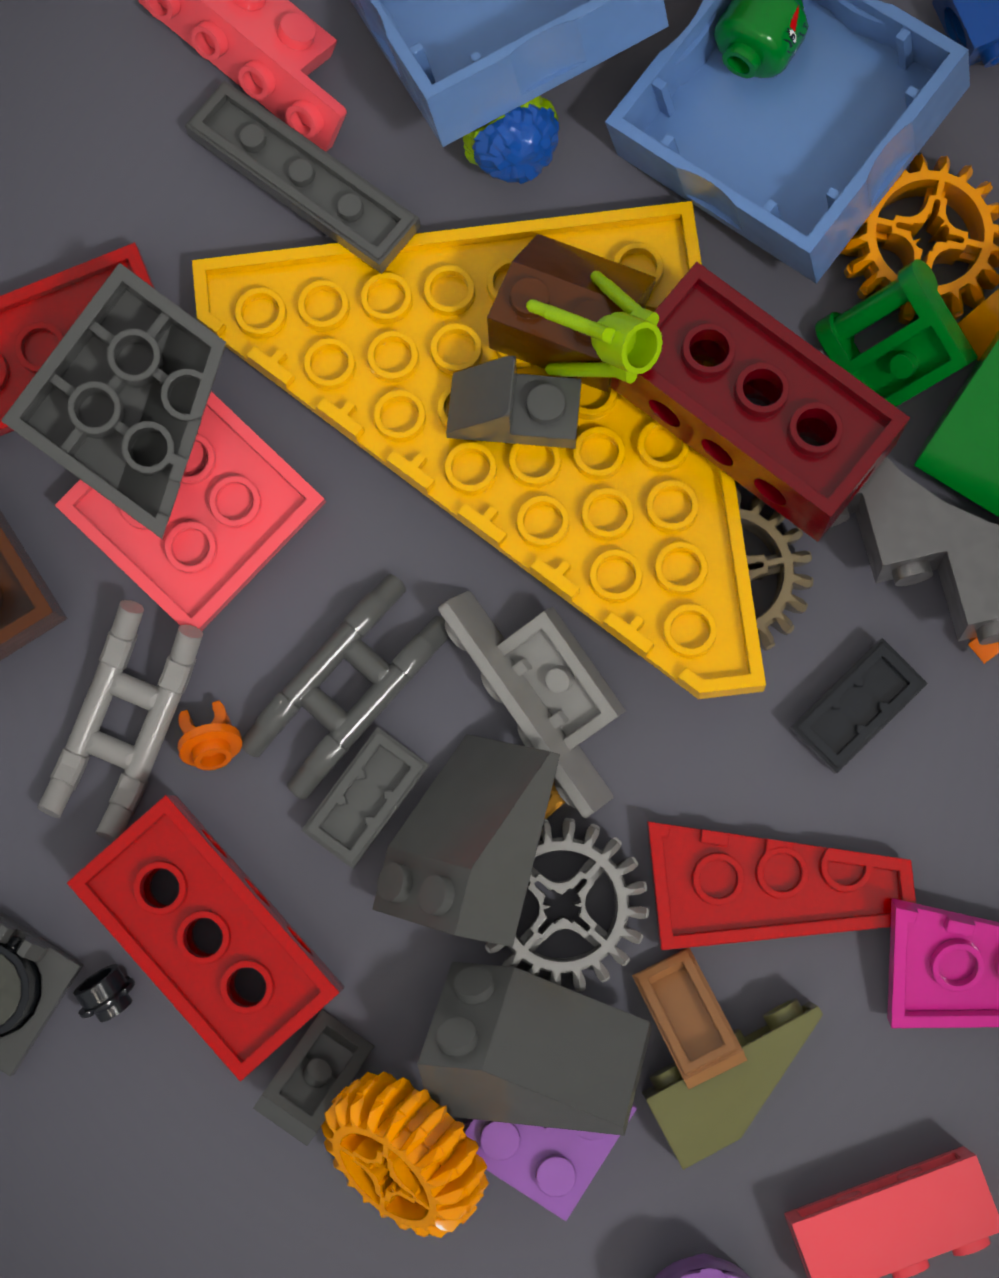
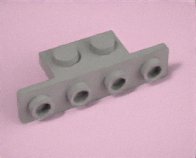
[438,591,626,818]

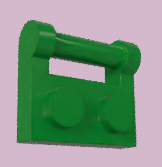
[815,259,978,407]

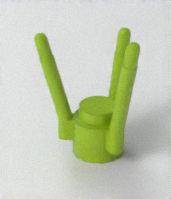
[526,270,663,384]

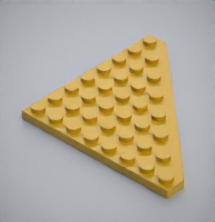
[192,201,766,699]

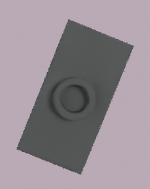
[301,727,430,868]

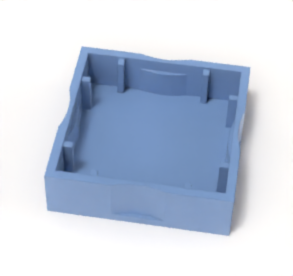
[350,0,669,147]
[605,0,970,284]

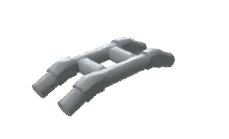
[37,600,203,842]

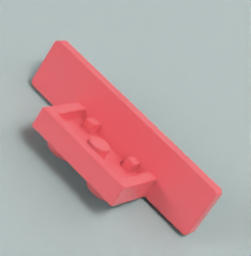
[138,0,347,152]

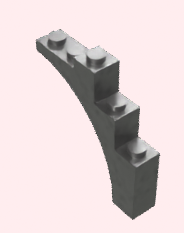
[760,350,999,645]

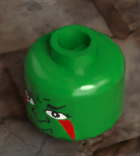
[714,0,809,78]

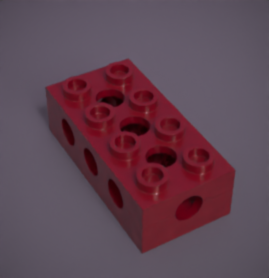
[610,261,910,542]

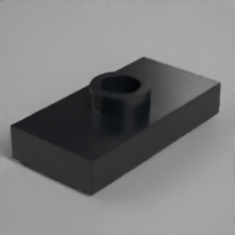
[790,638,928,774]

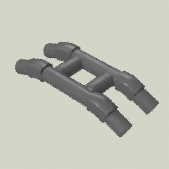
[242,574,449,800]

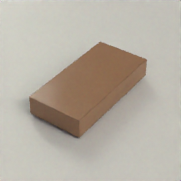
[632,948,747,1090]

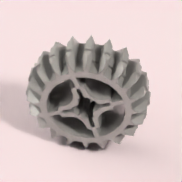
[485,818,649,992]

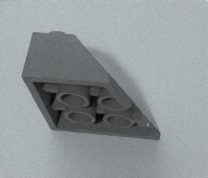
[1,263,226,539]

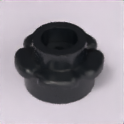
[73,964,135,1022]

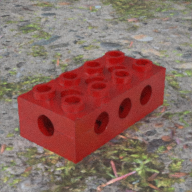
[67,795,345,1082]

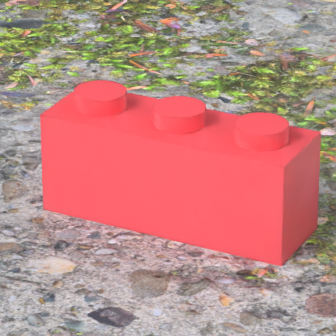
[784,1146,999,1278]

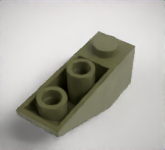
[642,998,823,1170]

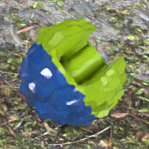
[462,96,559,184]

